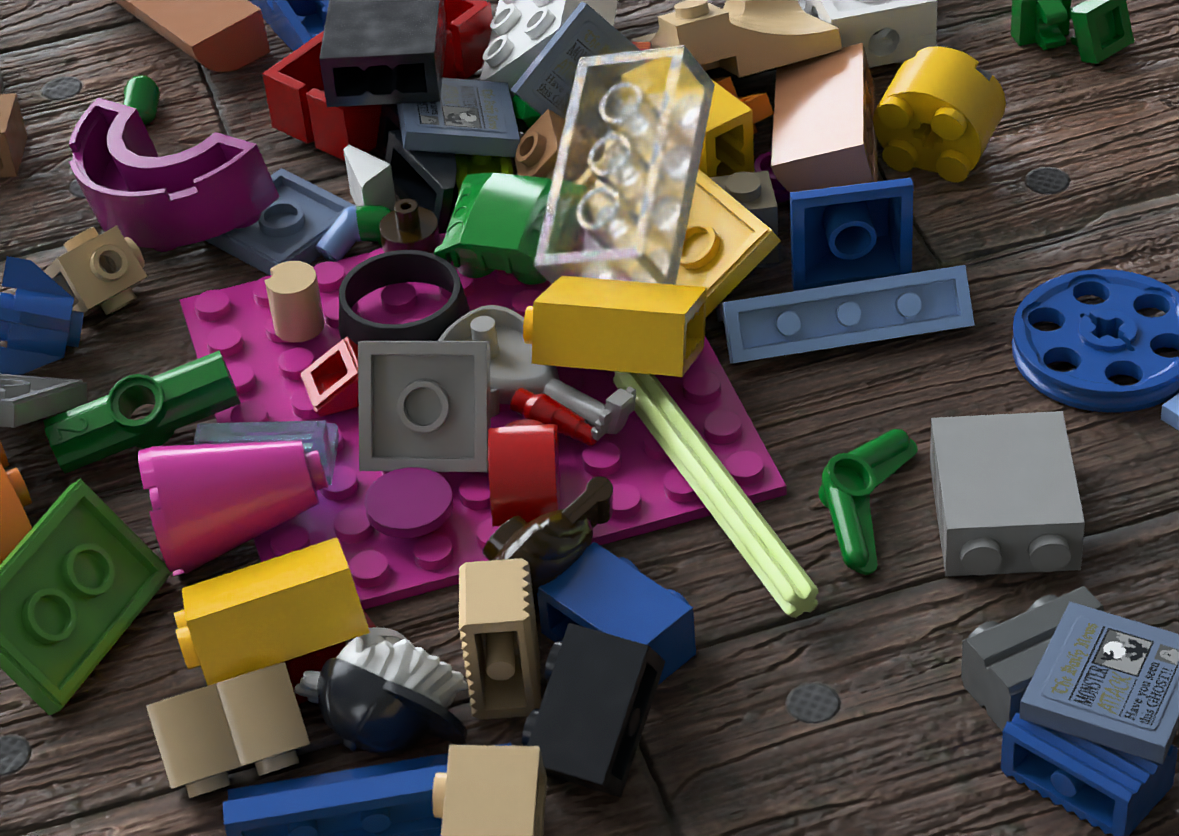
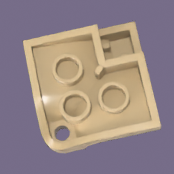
[631,0,842,77]

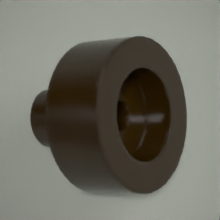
[379,199,440,253]

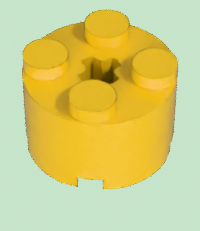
[873,47,1006,183]

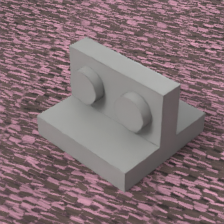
[358,341,500,472]

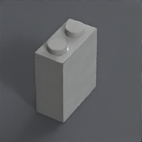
[930,411,1085,577]

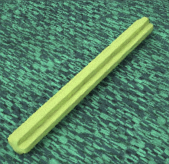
[613,371,818,618]

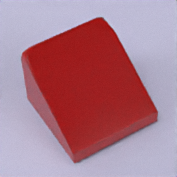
[300,337,359,417]

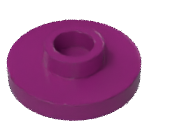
[364,467,453,538]

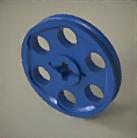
[1012,269,1179,412]

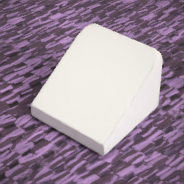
[343,145,396,211]

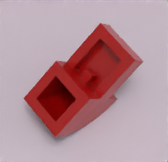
[488,419,560,527]

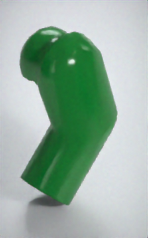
[123,75,160,125]

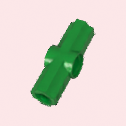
[43,350,241,474]

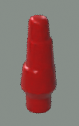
[510,387,598,446]

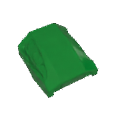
[434,172,582,285]

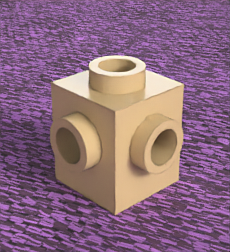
[44,226,148,316]

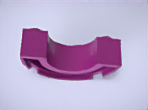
[69,97,280,252]

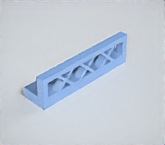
[716,265,975,363]

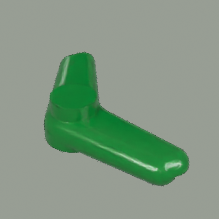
[818,429,918,575]

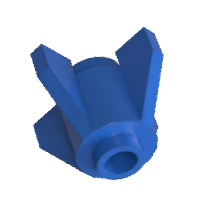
[0,256,84,375]

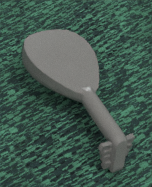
[438,305,636,440]

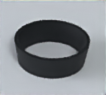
[339,250,470,345]

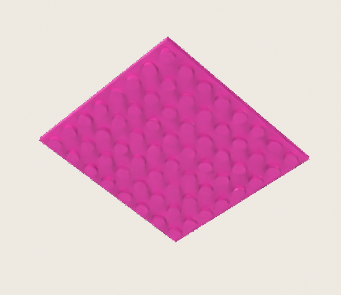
[179,221,787,609]

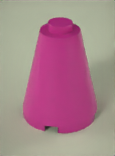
[138,440,328,576]

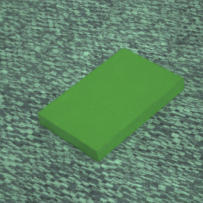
[0,479,173,716]

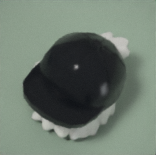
[295,636,468,756]

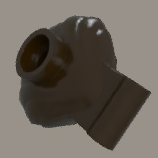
[482,477,613,609]

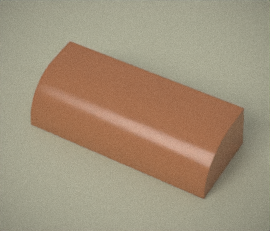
[113,0,270,72]
[771,43,878,193]

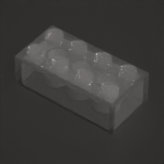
[533,45,715,285]

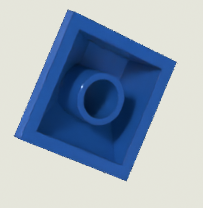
[790,178,914,291]

